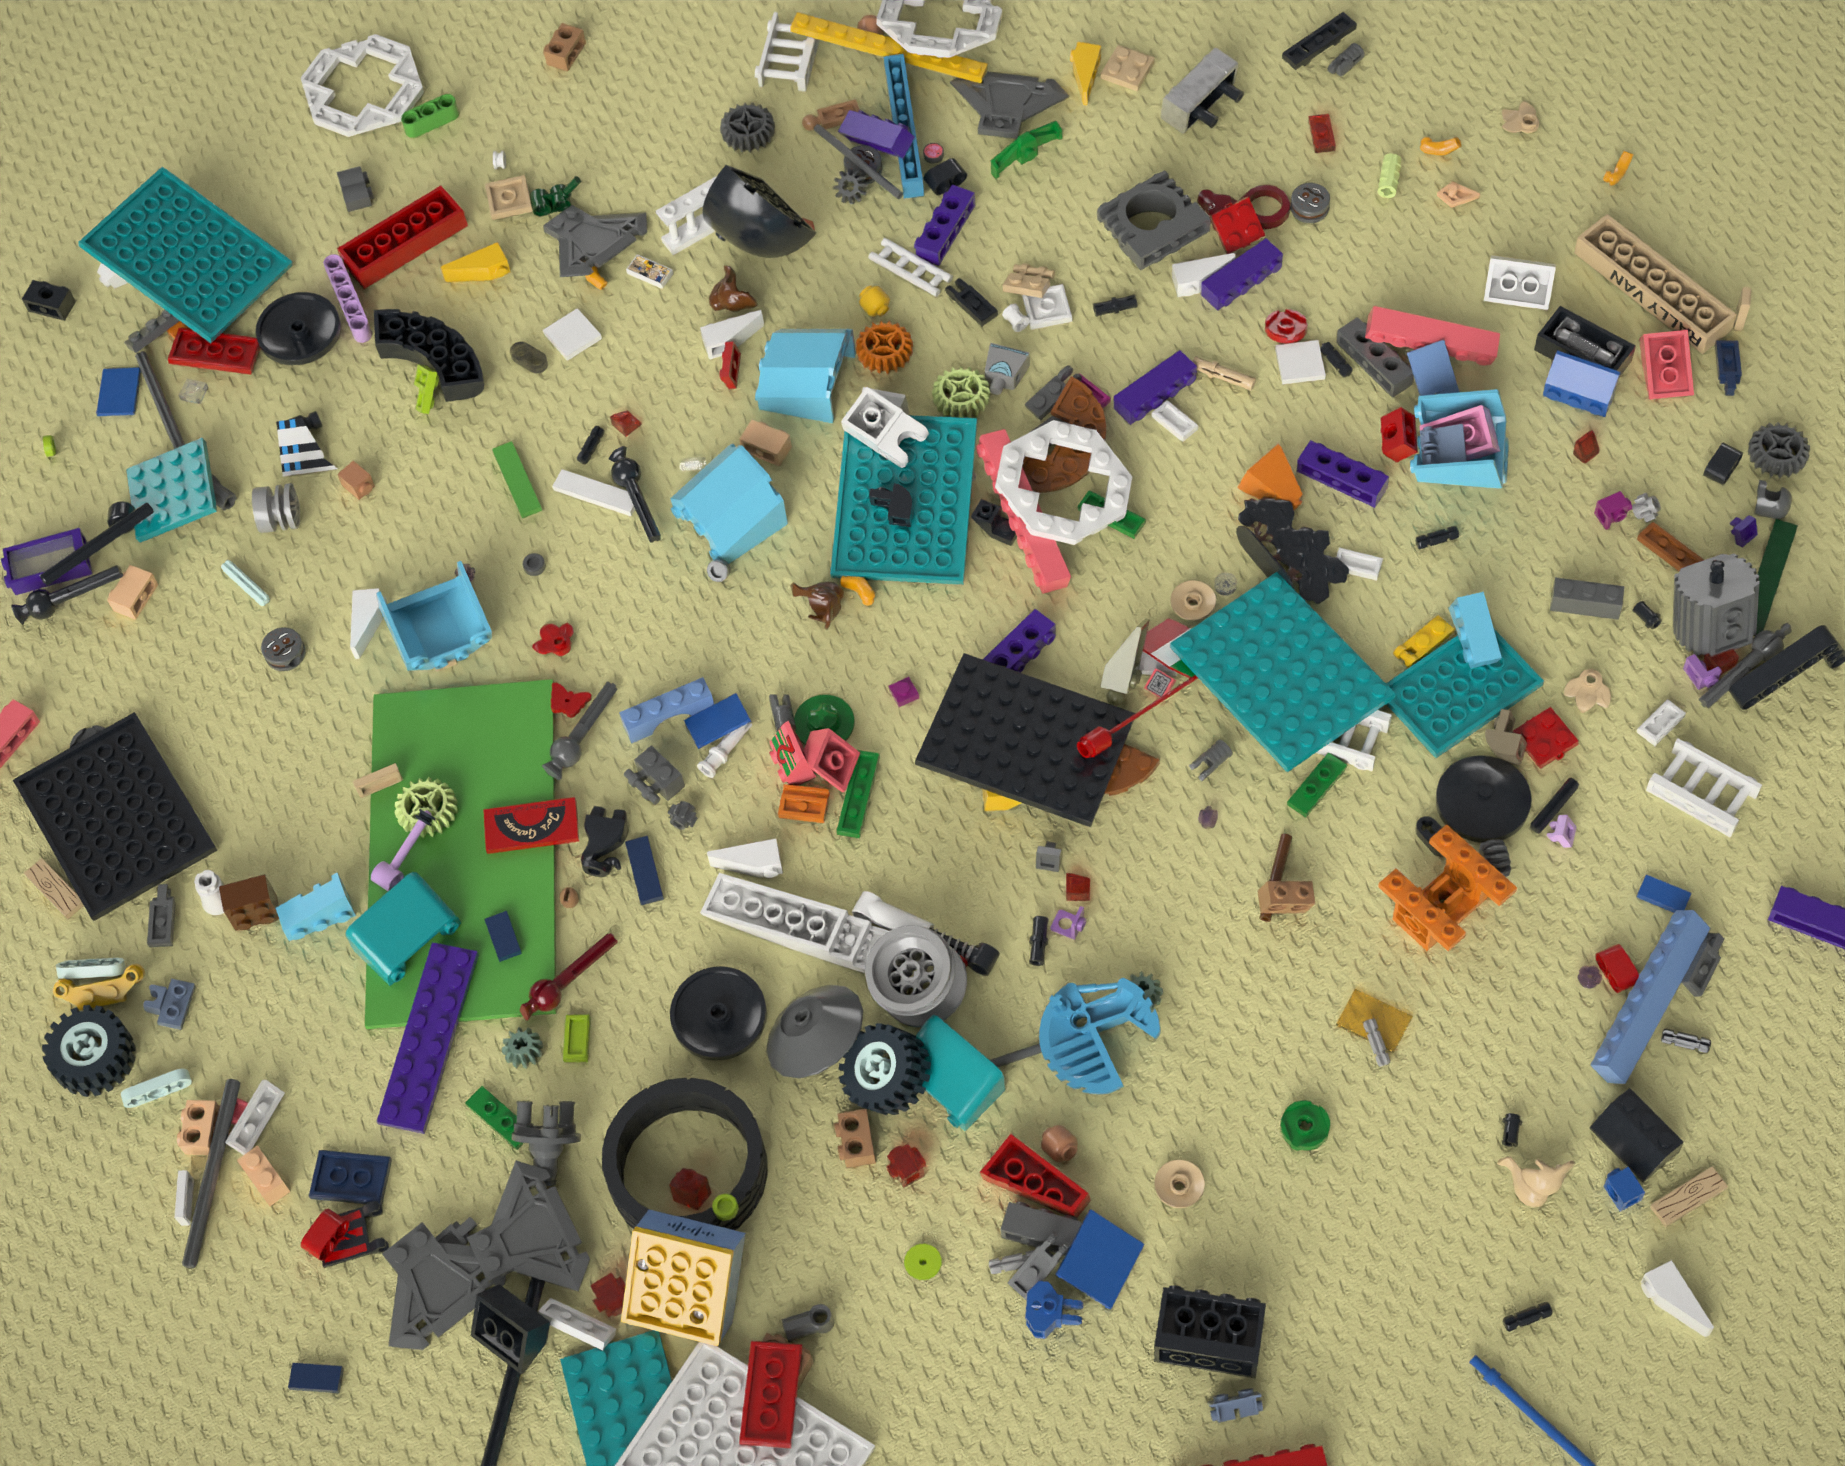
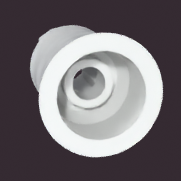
[194,870,224,915]

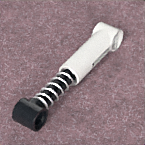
[852,891,1000,976]

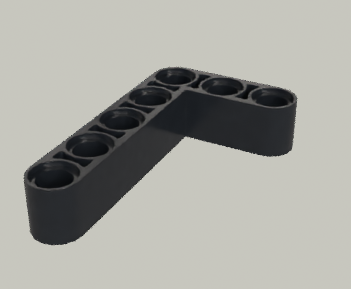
[1729,625,1845,710]

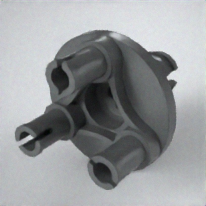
[512,1101,581,1186]

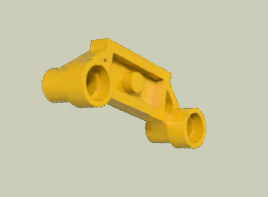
[53,964,145,1010]

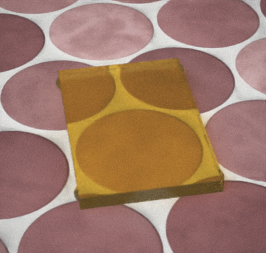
[1336,989,1413,1053]

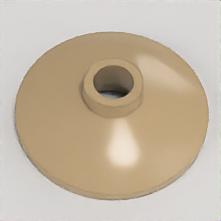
[1171,580,1216,620]
[1154,1160,1205,1208]

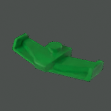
[990,121,1062,179]

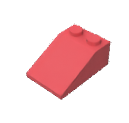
[1639,330,1694,400]

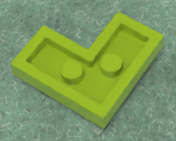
[414,364,439,414]

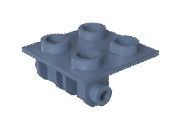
[1420,424,1467,465]

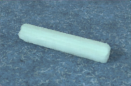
[221,560,270,606]

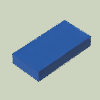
[1636,875,1692,913]

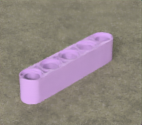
[323,254,372,343]

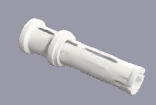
[697,723,752,778]

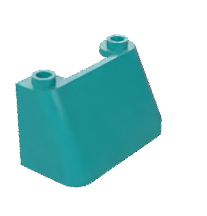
[345,872,461,986]
[915,1015,1005,1131]

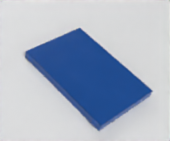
[96,367,141,416]
[684,693,751,749]

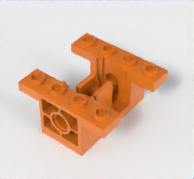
[1378,824,1517,951]

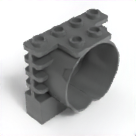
[1097,171,1210,271]

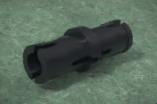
[1093,294,1137,317]
[1029,916,1049,966]

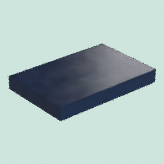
[309,1150,392,1206]

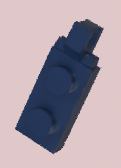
[1715,340,1742,396]

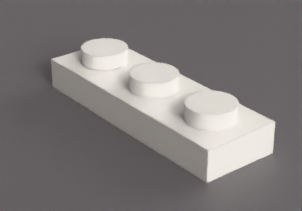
[225,1080,285,1155]
[538,1298,616,1350]

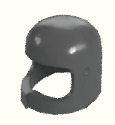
[1754,480,1792,519]

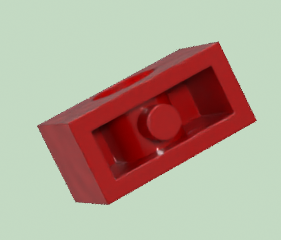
[1380,407,1418,463]

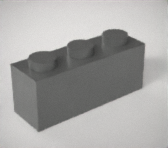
[1550,577,1624,620]
[1000,1202,1082,1256]

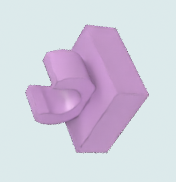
[1547,815,1577,848]

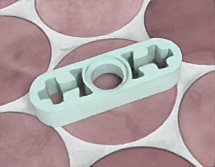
[56,958,125,979]
[121,1069,192,1108]

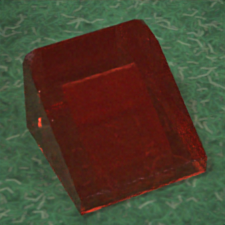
[610,410,642,437]
[1573,430,1600,464]

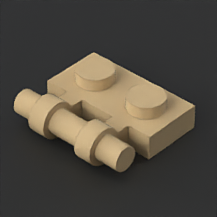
[1003,263,1055,298]

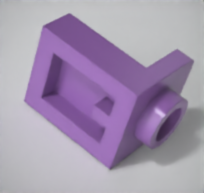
[1683,654,1722,690]

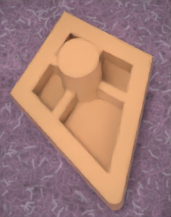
[1437,181,1480,208]

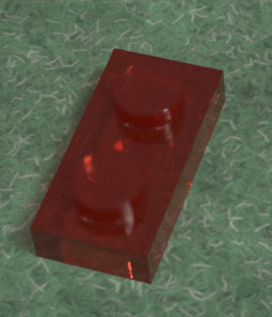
[1308,114,1336,153]

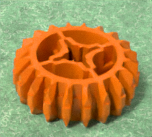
[856,320,913,375]

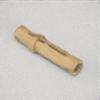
[1193,356,1256,391]

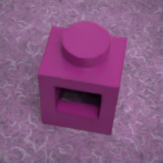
[1594,491,1632,530]

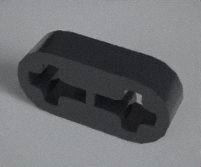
[1415,816,1444,857]

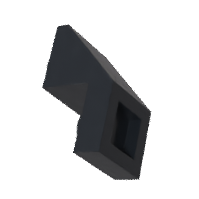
[971,499,1017,546]

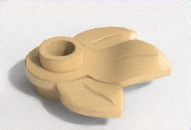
[1502,101,1539,133]
[1564,669,1611,713]

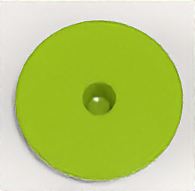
[904,1244,942,1280]

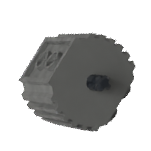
[1673,554,1759,658]

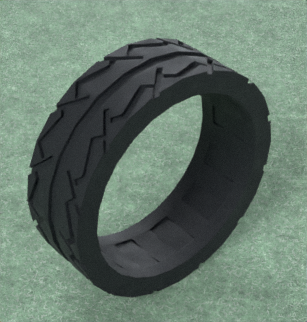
[602,1078,768,1230]

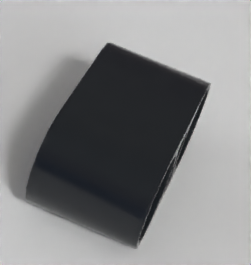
[923,158,967,195]
[1703,442,1744,486]

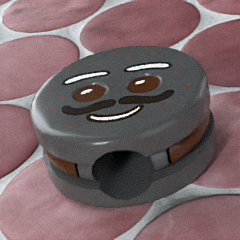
[843,145,882,184]
[1291,183,1330,223]
[261,627,306,671]

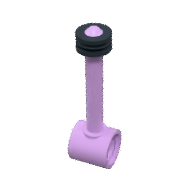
[371,809,436,891]

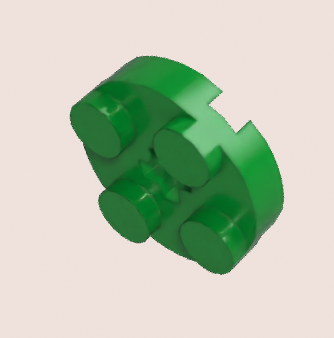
[1280,1100,1330,1151]

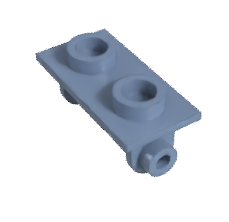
[1207,1388,1263,1423]

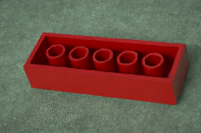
[337,185,468,289]

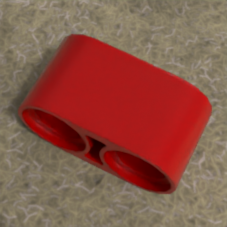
[1595,944,1639,993]
[300,1209,349,1261]

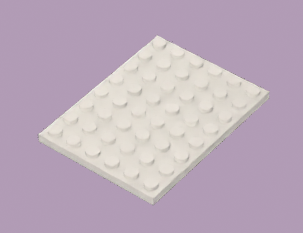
[615,1342,875,1466]

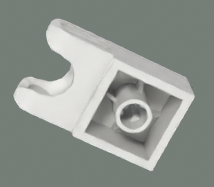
[841,387,929,468]

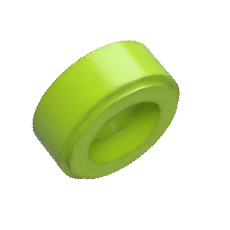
[43,435,56,457]
[712,1194,738,1221]

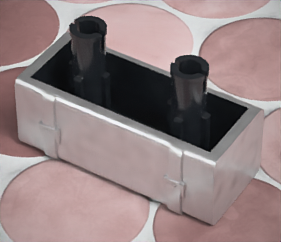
[1160,48,1244,134]

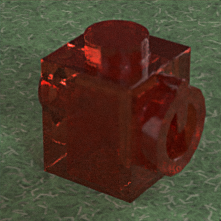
[886,1144,927,1188]
[669,1168,712,1211]
[590,1272,626,1318]

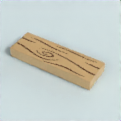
[24,858,84,920]
[1650,1166,1728,1228]

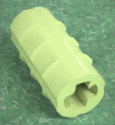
[1378,153,1402,198]

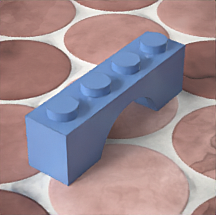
[619,678,714,744]

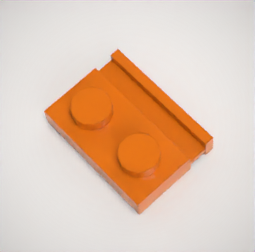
[778,784,830,823]

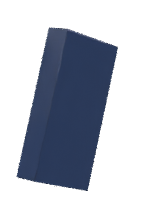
[484,911,522,962]
[288,1363,344,1393]

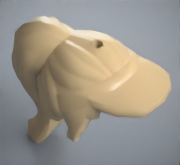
[1497,1156,1576,1207]

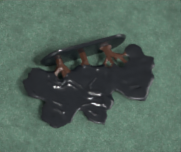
[1236,497,1349,604]

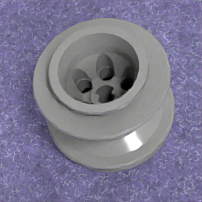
[865,925,967,1027]

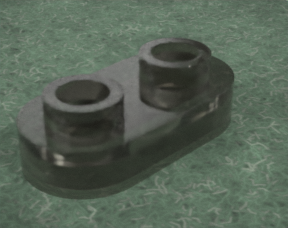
[510,342,548,373]

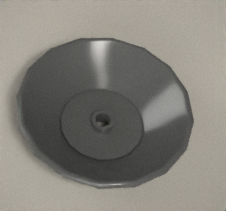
[766,984,863,1079]

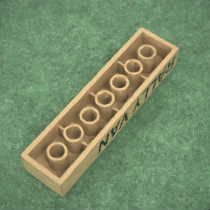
[1574,214,1737,354]

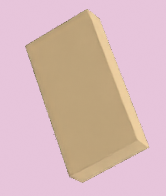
[1734,287,1752,331]
[353,763,403,798]

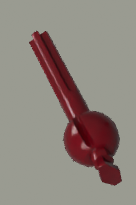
[519,933,618,1021]

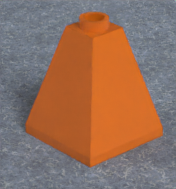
[1238,444,1303,510]

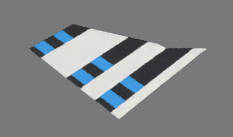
[276,418,338,476]

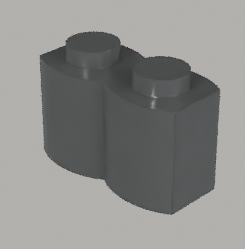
[337,166,374,212]

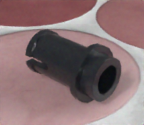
[1633,601,1662,629]
[1502,1113,1522,1147]

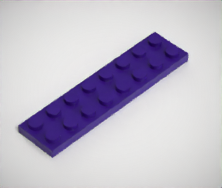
[377,942,479,1134]

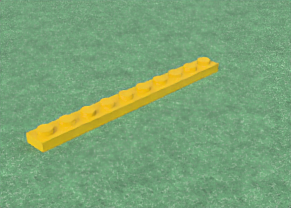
[790,12,988,83]

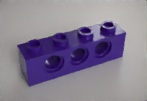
[914,185,976,266]
[1297,440,1389,508]
[983,609,1056,673]

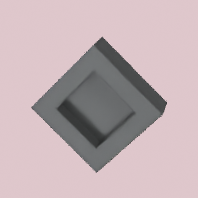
[1036,841,1061,872]

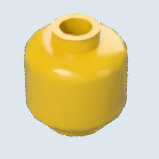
[859,285,890,317]

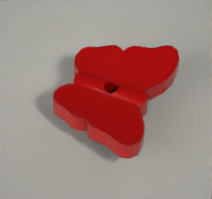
[551,682,592,718]

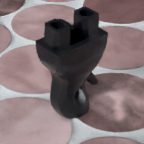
[581,806,629,877]

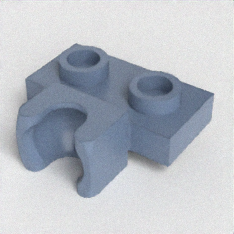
[143,979,195,1030]

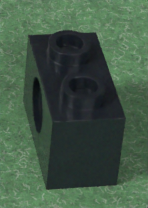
[22,280,76,321]

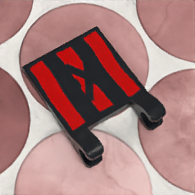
[322,1201,389,1268]

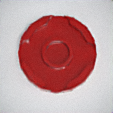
[1265,309,1308,343]

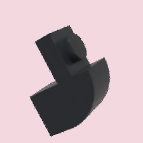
[869,483,914,527]

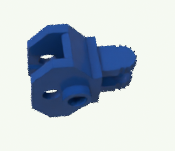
[1025,1281,1083,1339]

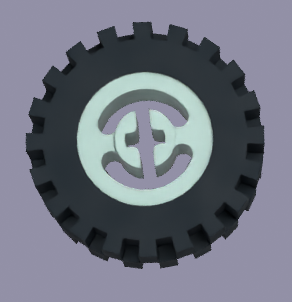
[42,1005,136,1097]
[838,1023,931,1115]

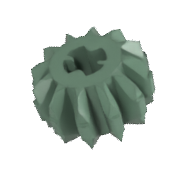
[1130,971,1163,1011]
[502,1027,543,1069]

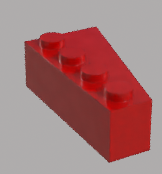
[980,1134,1091,1218]

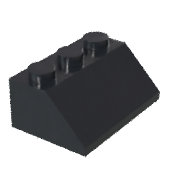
[1589,1088,1684,1183]
[470,1284,550,1374]

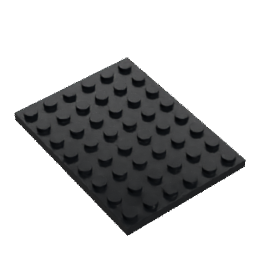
[915,653,1135,827]
[13,712,218,922]

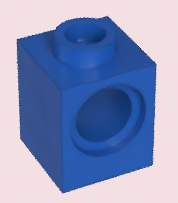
[1603,1167,1645,1212]

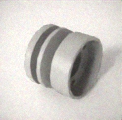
[252,483,300,533]

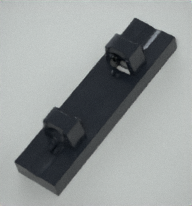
[1282,12,1357,70]

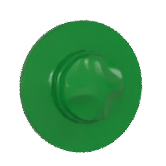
[794,695,855,745]

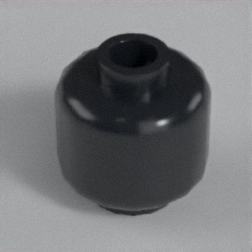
[107,501,135,534]

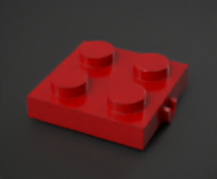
[1209,197,1266,254]
[1512,707,1579,769]

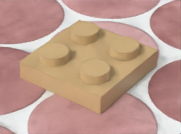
[1101,45,1155,91]
[485,175,533,220]

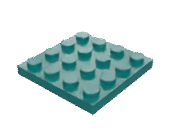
[126,438,217,543]

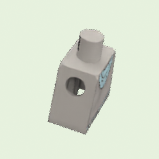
[985,343,1030,395]

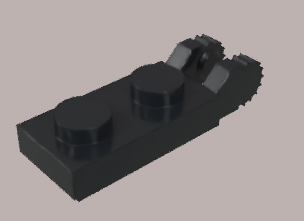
[945,278,998,327]

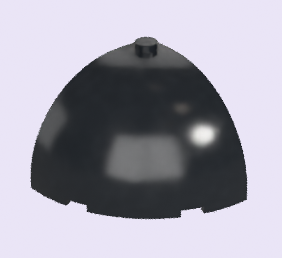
[703,165,817,258]

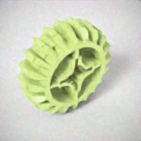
[932,366,990,418]
[395,777,458,838]

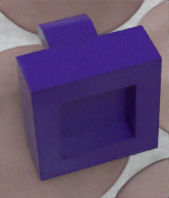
[1730,515,1758,548]

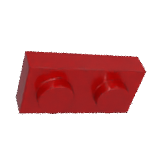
[719,341,741,389]

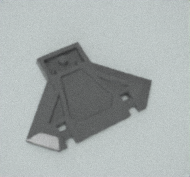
[950,71,1069,139]
[543,205,647,277]
[467,1161,590,1292]
[382,1222,506,1350]

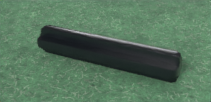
[1530,778,1579,834]

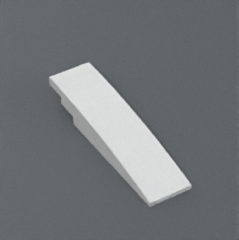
[700,873,889,973]

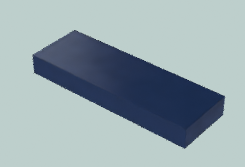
[625,836,664,905]

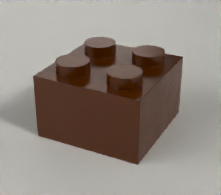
[219,874,279,931]

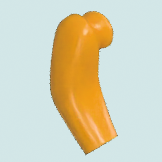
[1420,137,1461,156]
[1603,151,1634,186]
[585,266,608,290]
[840,576,875,606]

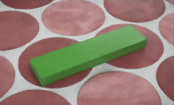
[492,441,542,518]

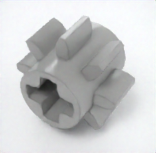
[1632,493,1661,522]

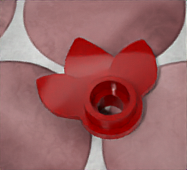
[532,623,574,656]

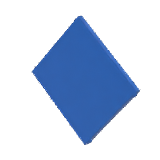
[1055,1210,1144,1309]

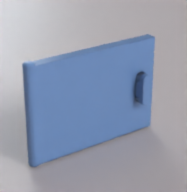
[1407,340,1459,396]

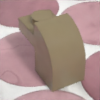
[1485,709,1527,765]

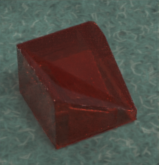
[1066,873,1090,901]

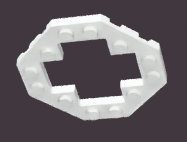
[877,0,1002,58]
[301,34,424,137]
[995,420,1132,545]

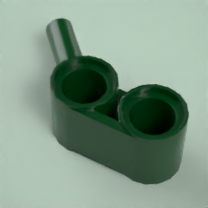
[530,176,581,217]

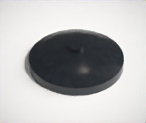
[256,292,341,365]
[1436,755,1531,843]
[670,966,767,1060]

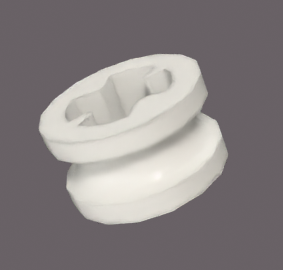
[493,151,506,169]

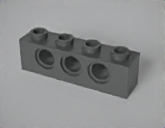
[1336,317,1414,398]

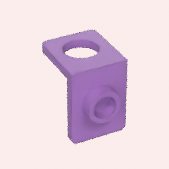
[1050,906,1087,940]

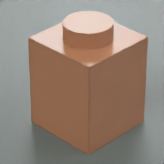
[337,461,375,500]

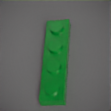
[836,750,880,839]

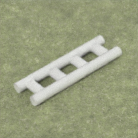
[868,238,953,297]

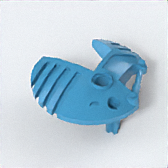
[1039,978,1161,1094]

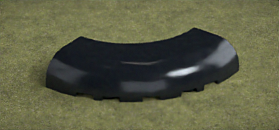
[374,309,484,402]

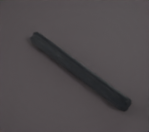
[40,503,154,585]

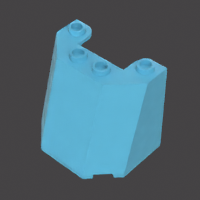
[755,329,856,423]
[1410,389,1509,488]
[670,444,788,564]
[376,561,492,671]

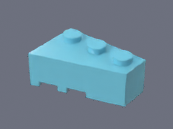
[1448,592,1502,668]
[276,873,356,941]

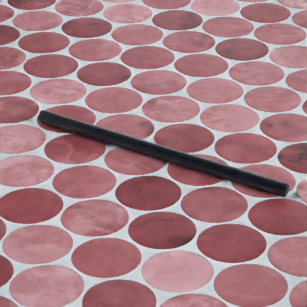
[481,1277,545,1466]

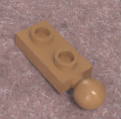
[802,99,860,131]

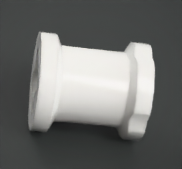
[1002,304,1030,332]

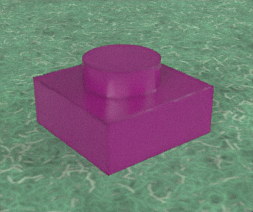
[888,677,919,707]

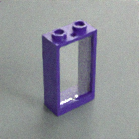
[1,528,93,595]

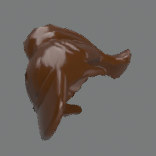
[709,265,758,312]
[790,582,844,630]

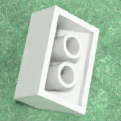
[1484,255,1556,310]

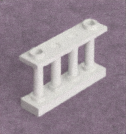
[755,12,821,92]
[656,176,717,255]
[1316,710,1392,771]
[1646,738,1762,837]

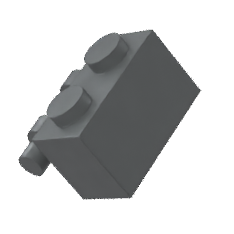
[624,745,685,805]

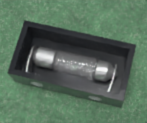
[1534,306,1636,378]

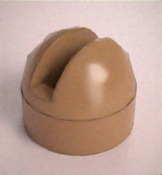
[559,888,579,908]

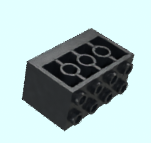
[1154,1285,1266,1379]

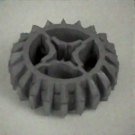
[720,102,775,153]
[1748,422,1810,479]

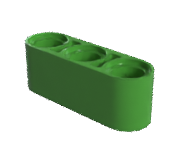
[401,94,459,138]

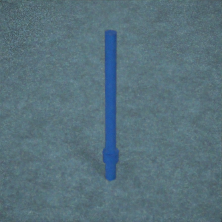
[1469,1355,1596,1466]

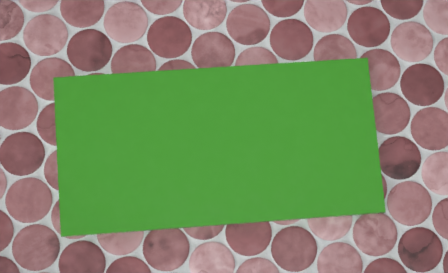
[365,679,556,1030]

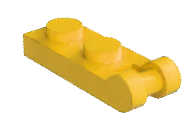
[1393,615,1454,668]

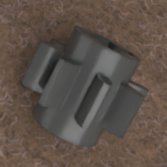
[668,801,698,830]

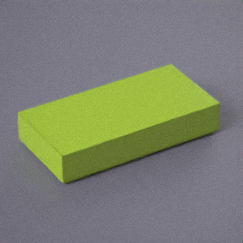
[563,1014,591,1063]

